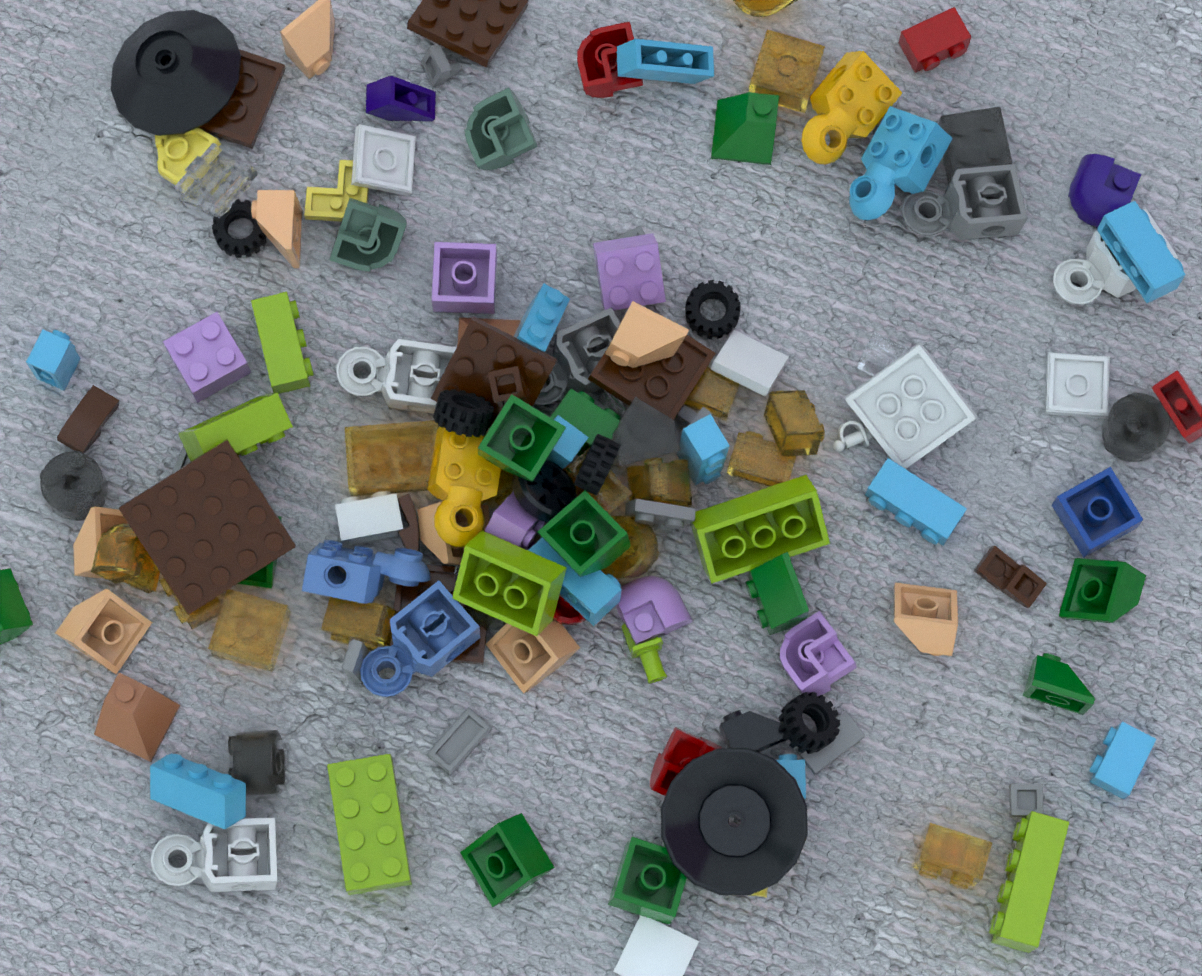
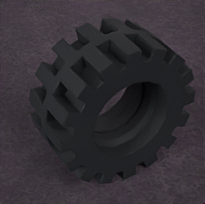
[212,199,267,258]
[685,280,741,339]
[433,389,494,437]
[574,434,621,496]
[778,692,841,754]

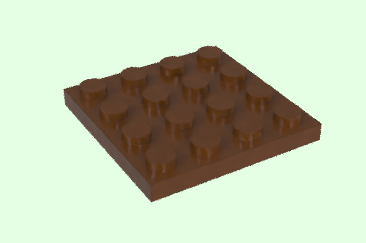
[119,439,296,615]

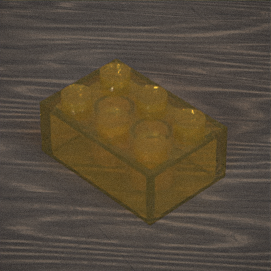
[345,420,439,497]

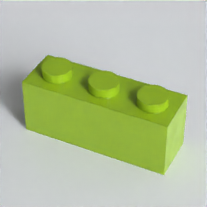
[251,292,314,394]

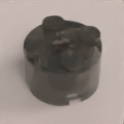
[1102,393,1170,462]
[40,450,108,521]
[228,730,286,796]

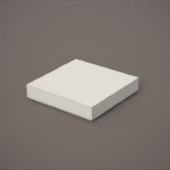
[351,124,416,196]
[711,330,789,396]
[1045,352,1110,418]
[613,915,699,976]

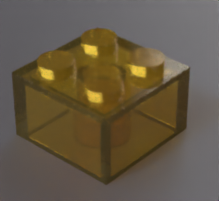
[749,29,825,113]
[208,589,291,672]
[912,823,993,889]

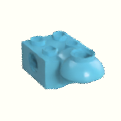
[849,106,953,221]

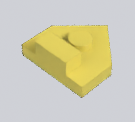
[155,127,221,190]

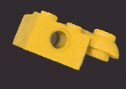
[801,51,902,165]
[427,427,501,547]

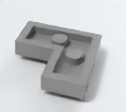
[625,499,696,533]

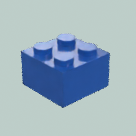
[1051,467,1143,558]

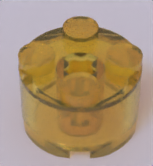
[627,458,692,507]
[601,516,659,579]

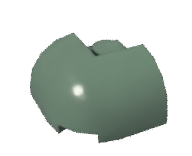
[464,87,538,170]
[329,198,407,272]

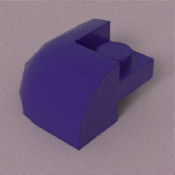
[1068,154,1142,228]

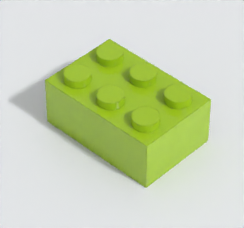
[178,392,293,461]
[452,530,567,636]

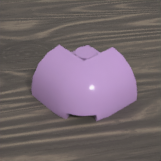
[615,576,693,645]
[779,611,857,696]

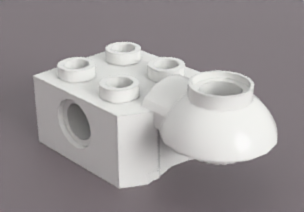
[1053,209,1178,305]
[336,339,457,414]
[150,818,277,892]

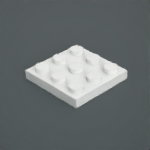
[845,342,977,469]

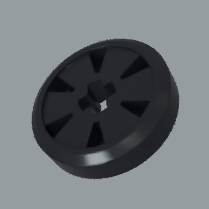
[512,460,578,522]

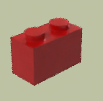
[898,7,971,73]
[1151,370,1202,444]

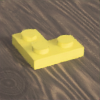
[304,160,369,222]

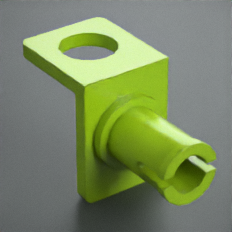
[622,623,667,684]

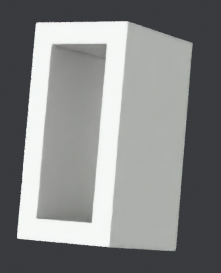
[335,491,404,547]

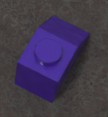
[366,75,436,121]

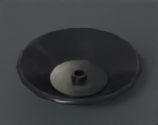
[110,10,241,136]
[661,748,808,895]

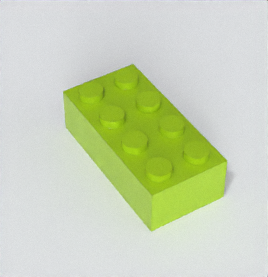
[690,475,830,584]
[327,754,412,895]
[989,811,1069,953]

